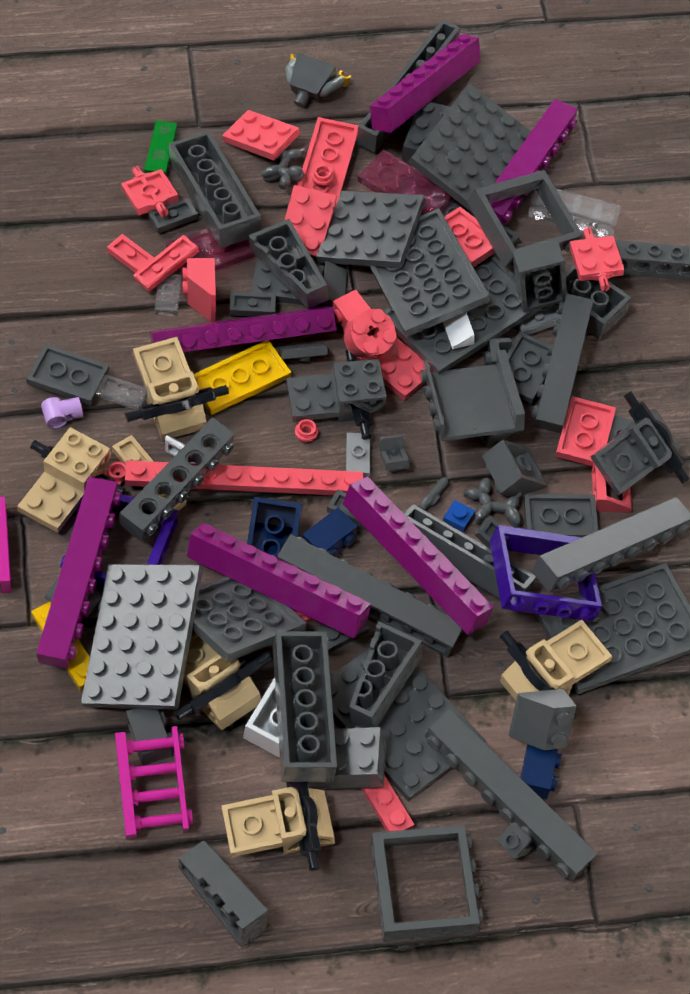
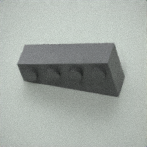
[248,219,329,309]
[349,621,423,728]
[178,841,268,948]

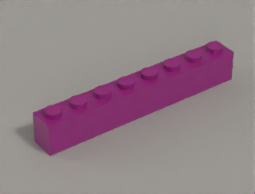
[370,34,481,133]
[490,99,578,225]
[150,306,336,352]
[342,476,494,635]
[36,477,122,669]
[187,523,371,638]

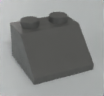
[482,440,548,497]
[509,689,577,750]

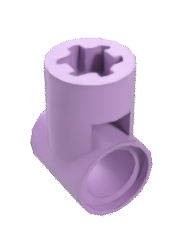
[41,397,83,429]

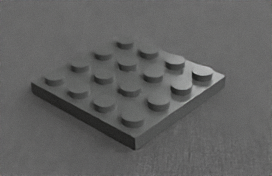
[316,191,426,268]
[192,576,307,662]

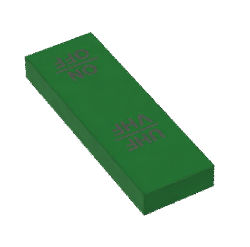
[144,120,177,175]

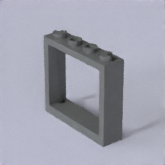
[466,170,583,268]
[370,825,483,941]

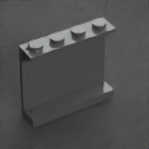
[420,350,525,441]

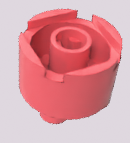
[344,309,396,359]

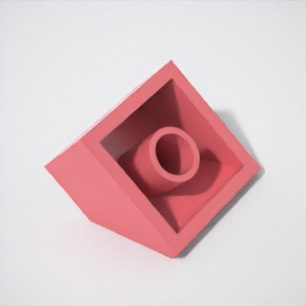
[183,258,216,322]

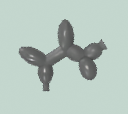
[261,148,306,190]
[464,478,522,528]

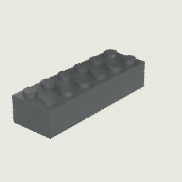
[169,131,261,248]
[273,631,337,782]

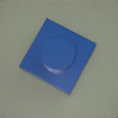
[443,500,475,532]

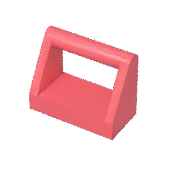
[591,463,632,513]

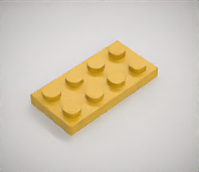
[194,340,292,415]

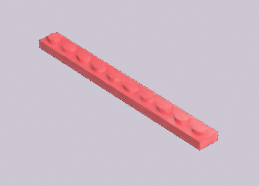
[125,460,363,495]

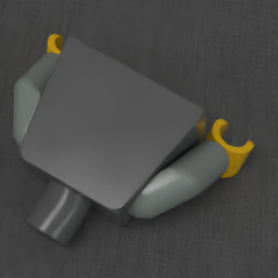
[285,52,351,108]

